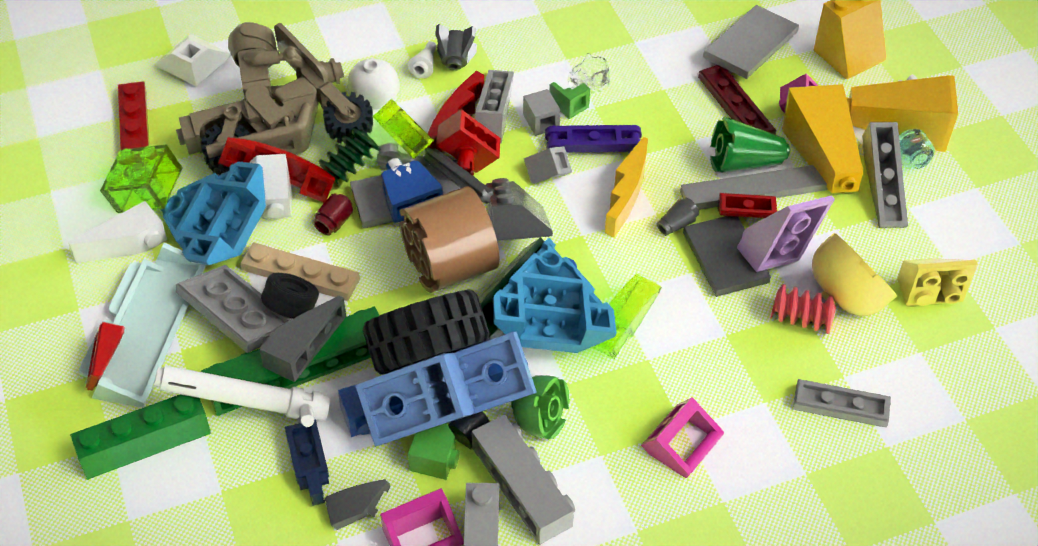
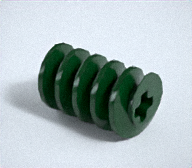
[318,128,381,187]

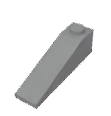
[475,69,514,144]
[862,122,909,228]
[464,483,499,546]

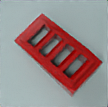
[86,322,125,391]

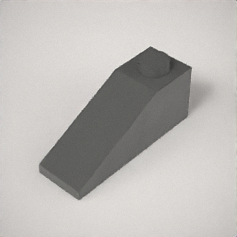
[259,296,347,382]

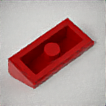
[718,193,777,218]

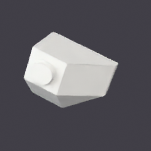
[250,154,292,219]

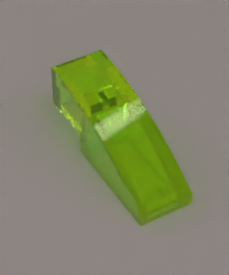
[373,98,434,159]
[592,273,662,360]

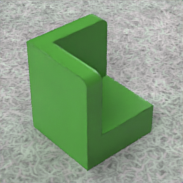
[549,82,590,119]

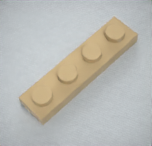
[240,242,360,301]

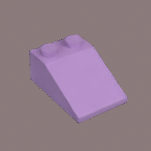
[737,195,835,272]

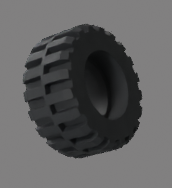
[362,289,490,375]

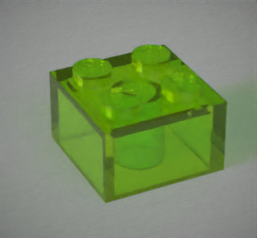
[100,144,183,213]

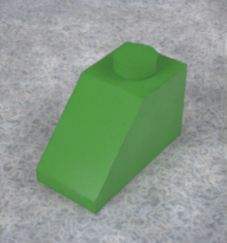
[408,423,460,480]

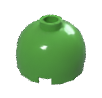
[511,375,570,439]

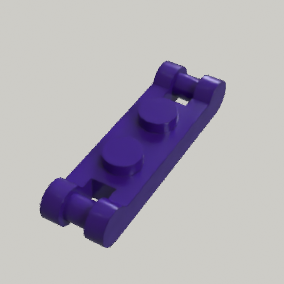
[545,125,642,153]

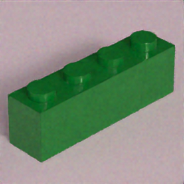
[70,394,211,480]

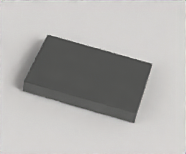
[683,216,771,297]

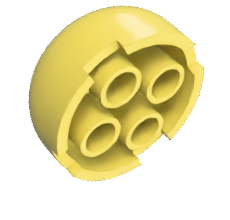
[812,233,897,316]

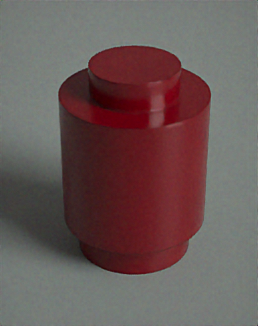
[313,194,353,236]

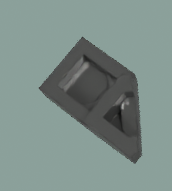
[325,479,391,530]

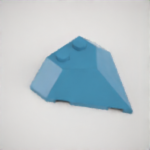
[154,162,266,265]
[493,237,617,353]

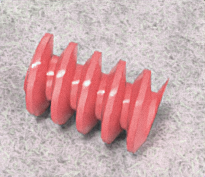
[770,284,836,334]

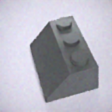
[486,178,553,241]

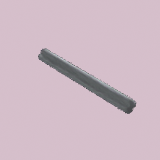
[423,147,493,204]

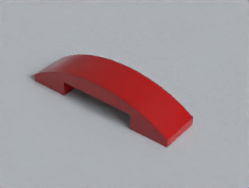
[219,137,335,203]

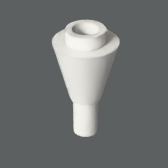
[408,41,437,79]

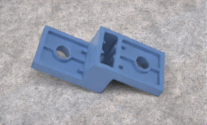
[355,331,537,447]

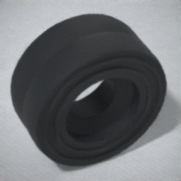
[261,273,319,318]

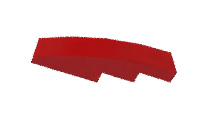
[424,70,485,153]

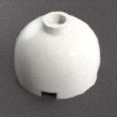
[347,58,400,110]

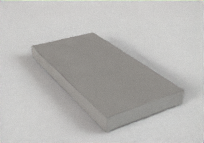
[703,5,799,79]
[350,159,460,228]
[176,265,292,353]

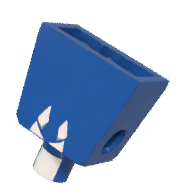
[381,158,443,224]

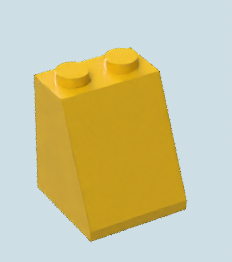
[813,0,887,80]

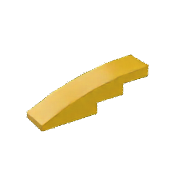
[605,136,648,238]

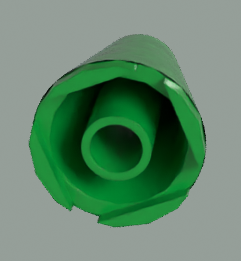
[710,117,790,173]

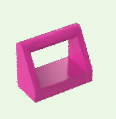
[641,397,724,478]
[380,488,464,546]

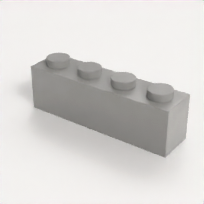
[472,414,576,545]

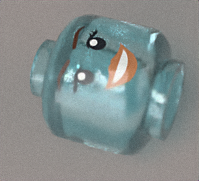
[899,129,935,169]

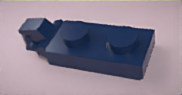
[284,419,329,506]

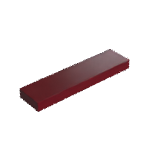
[698,65,776,135]

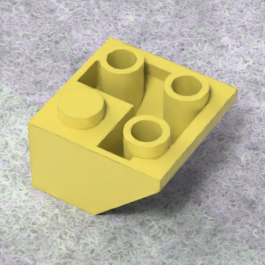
[897,258,978,306]

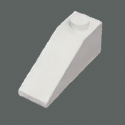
[67,201,167,263]

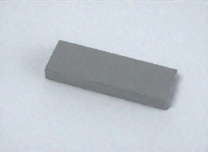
[793,379,891,428]

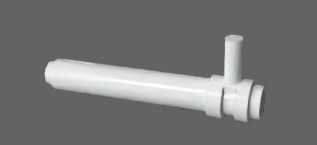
[154,365,330,427]

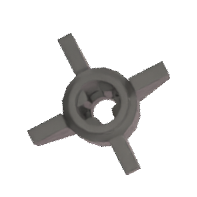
[435,24,477,71]

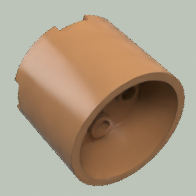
[399,186,500,293]

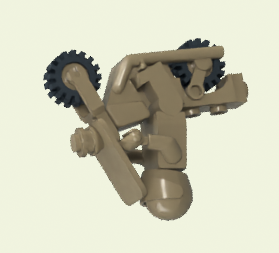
[176,22,374,175]

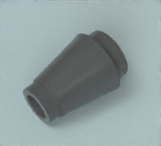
[656,197,699,236]

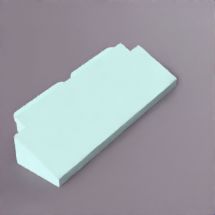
[79,243,206,408]

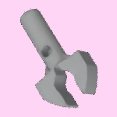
[376,143,429,169]

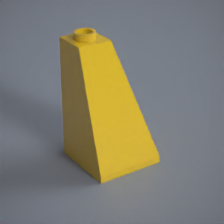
[846,75,958,152]
[782,84,863,193]

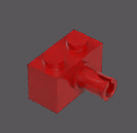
[437,109,501,176]

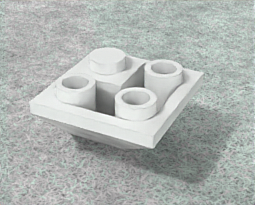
[156,34,230,86]

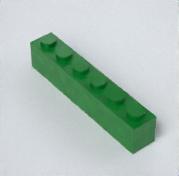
[201,306,380,416]

